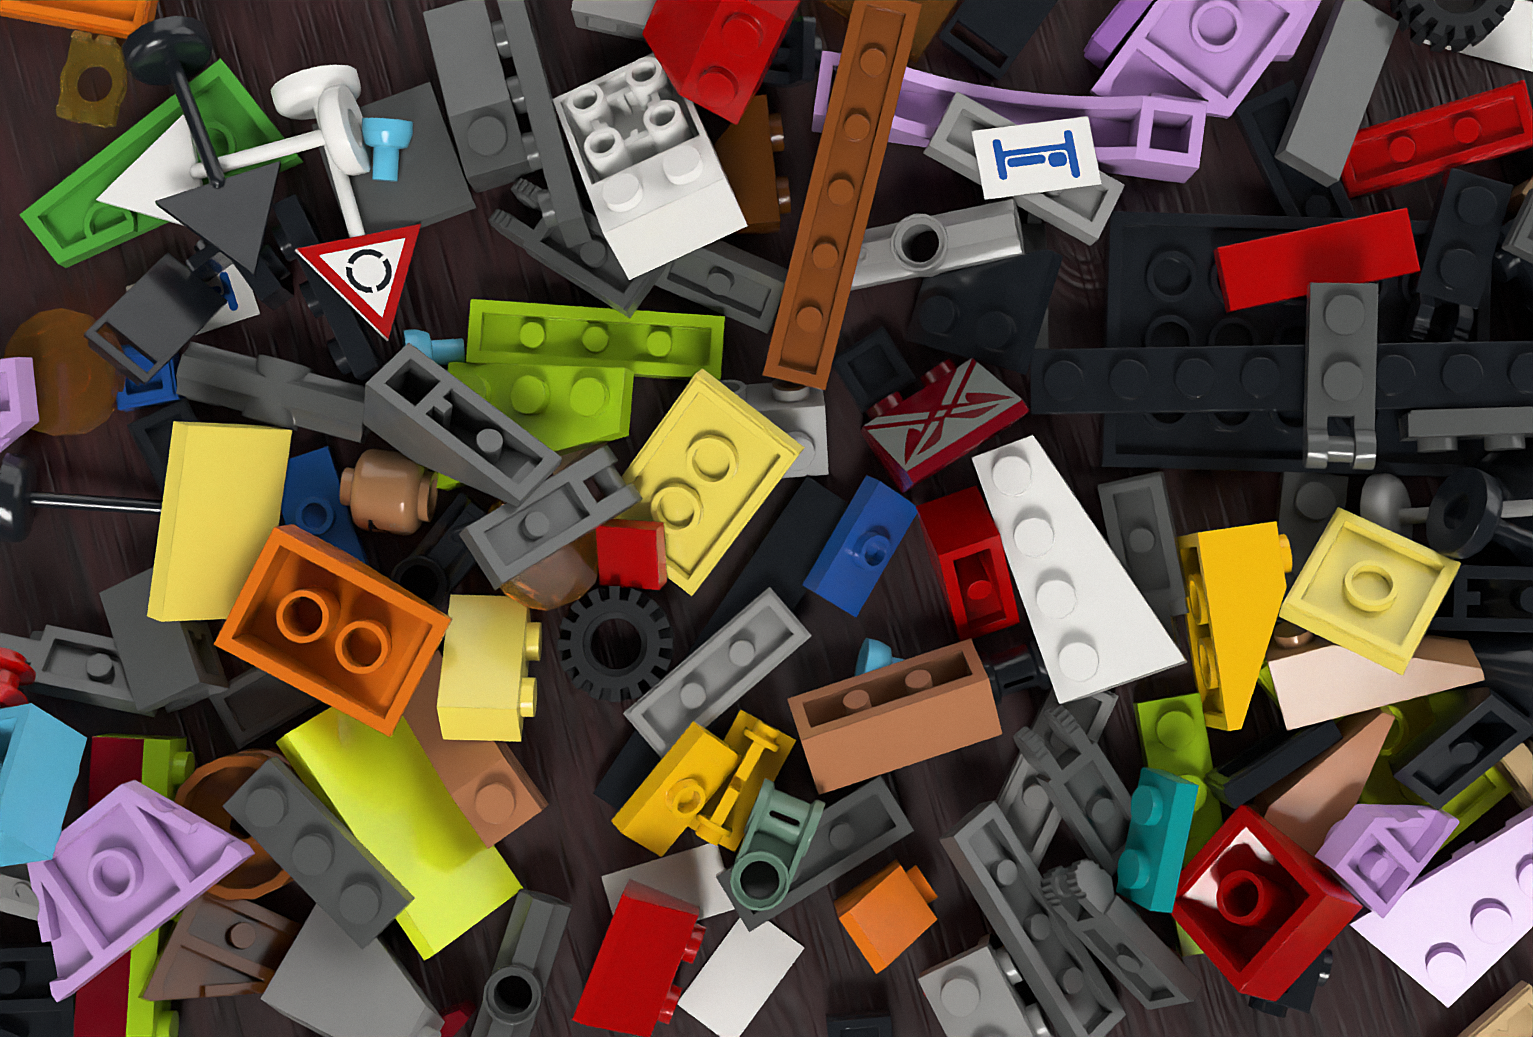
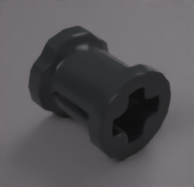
[977,634,1053,705]

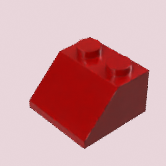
[642,0,802,125]
[1170,804,1363,1002]
[572,879,706,1037]

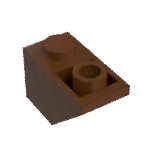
[713,94,791,239]

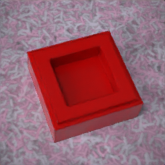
[596,519,667,590]

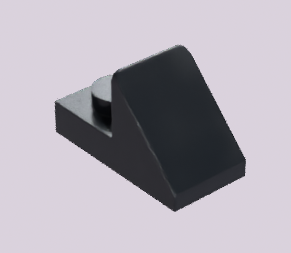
[1388,687,1533,810]

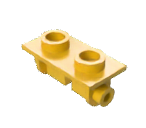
[688,709,796,852]

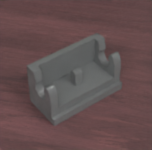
[99,567,230,713]

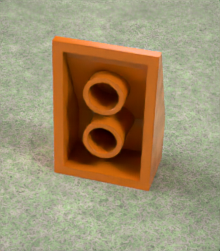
[214,524,453,737]

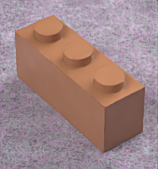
[787,638,1002,795]

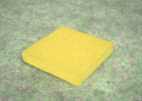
[1279,507,1461,676]

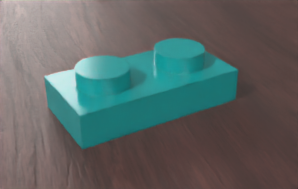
[1116,767,1199,913]

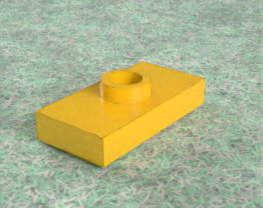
[611,721,743,857]

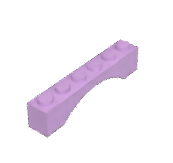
[812,50,1207,183]

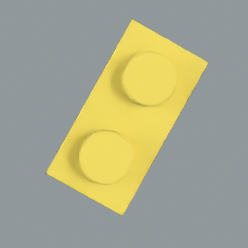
[436,594,542,742]

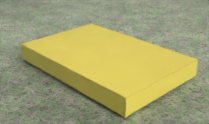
[613,368,805,596]
[147,421,292,622]

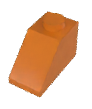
[834,859,938,974]

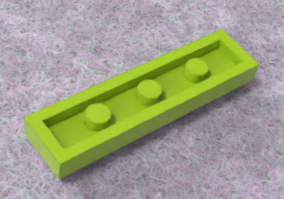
[466,299,725,381]
[1133,692,1223,957]

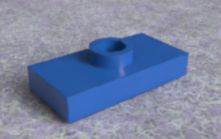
[281,446,370,566]
[802,475,917,617]

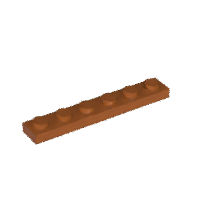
[763,0,922,390]

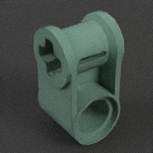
[730,778,825,911]

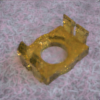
[56,30,127,128]

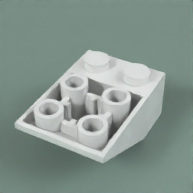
[552,53,748,280]

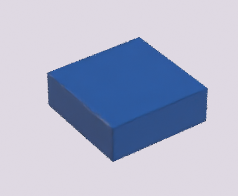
[111,344,186,412]

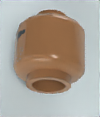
[340,448,439,535]

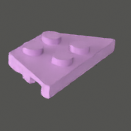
[1090,0,1309,119]
[27,780,255,1002]

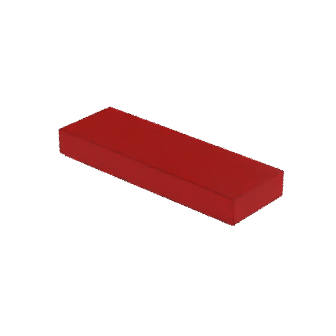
[1341,80,1533,200]
[1213,208,1420,313]

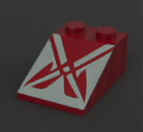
[860,358,1029,495]

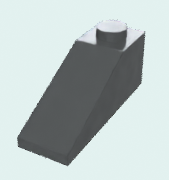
[423,0,536,193]
[363,343,562,507]

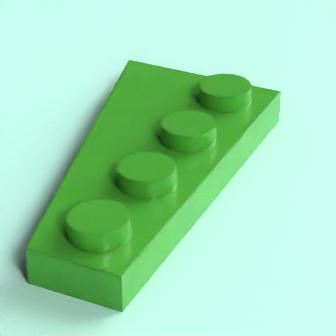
[19,58,303,268]

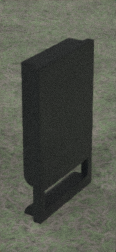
[938,0,1058,82]
[83,252,228,387]

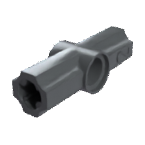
[176,341,372,444]
[471,888,573,1037]

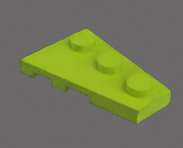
[436,362,634,491]

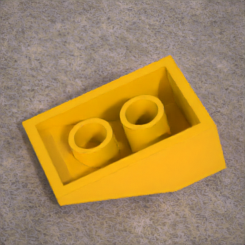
[1177,521,1292,731]

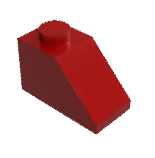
[916,486,1020,642]

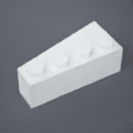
[972,435,1188,704]

